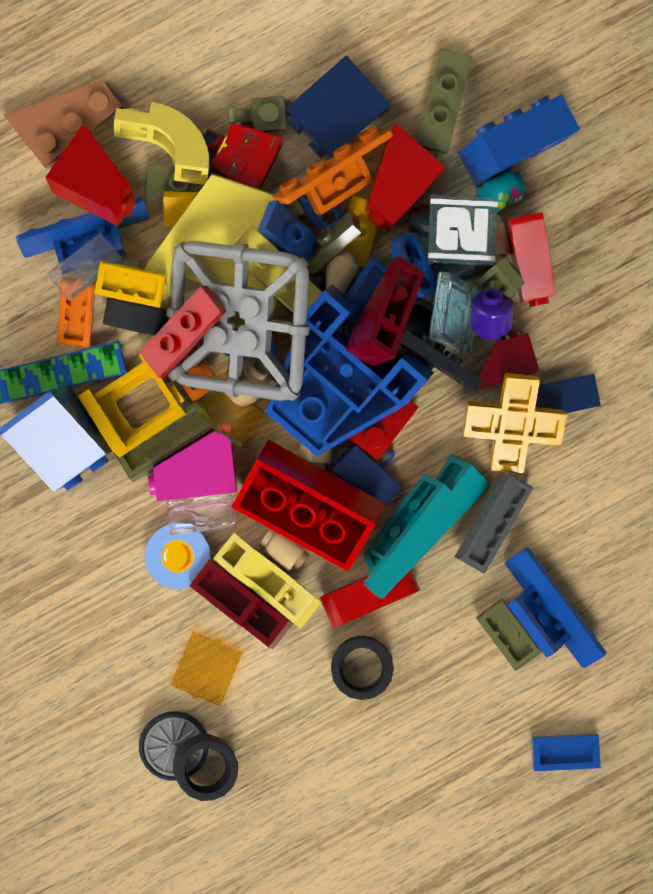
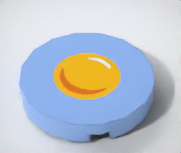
[145,523,211,589]

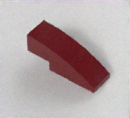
[189,560,293,649]

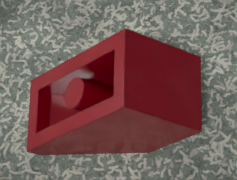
[474,329,540,392]

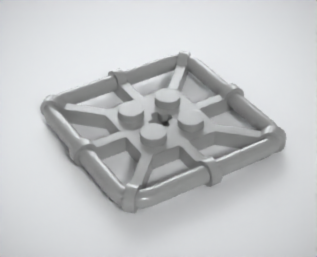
[166,241,310,401]

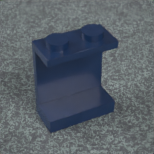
[286,55,390,160]

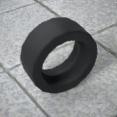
[103,298,168,335]
[331,635,394,700]
[173,734,238,801]

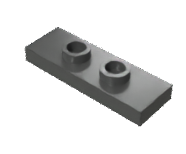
[454,470,534,574]

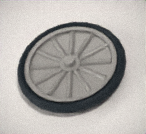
[139,711,209,781]

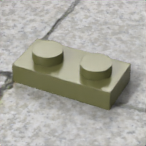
[474,257,525,298]

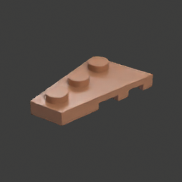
[4,80,123,169]

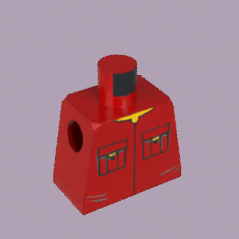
[203,123,284,189]

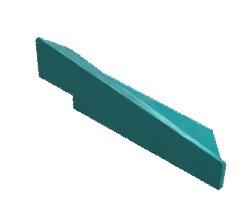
[364,454,490,599]

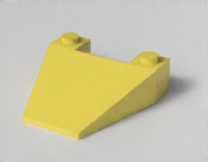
[145,174,278,329]

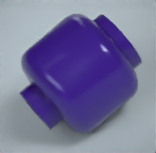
[470,289,514,340]

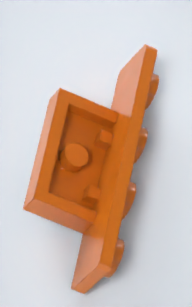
[272,127,393,215]

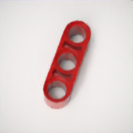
[319,569,420,628]

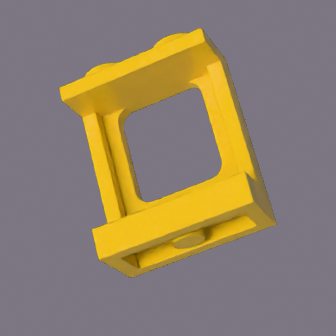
[78,355,186,458]

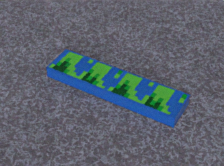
[0,341,127,405]

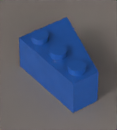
[458,95,580,187]

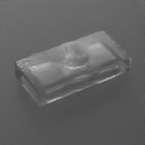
[48,233,122,301]
[166,493,236,535]

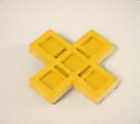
[462,373,567,473]

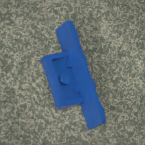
[16,197,150,275]
[505,547,607,668]

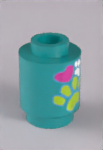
[475,169,527,213]

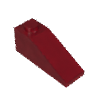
[345,256,425,367]

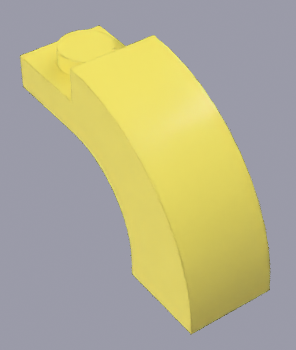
[114,102,209,185]
[214,533,322,629]

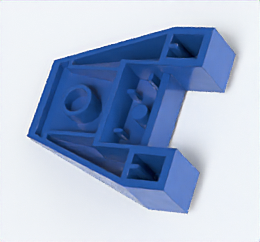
[266,284,434,457]

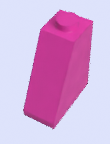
[148,426,237,501]

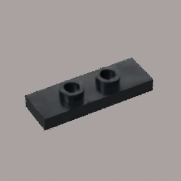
[400,330,483,390]

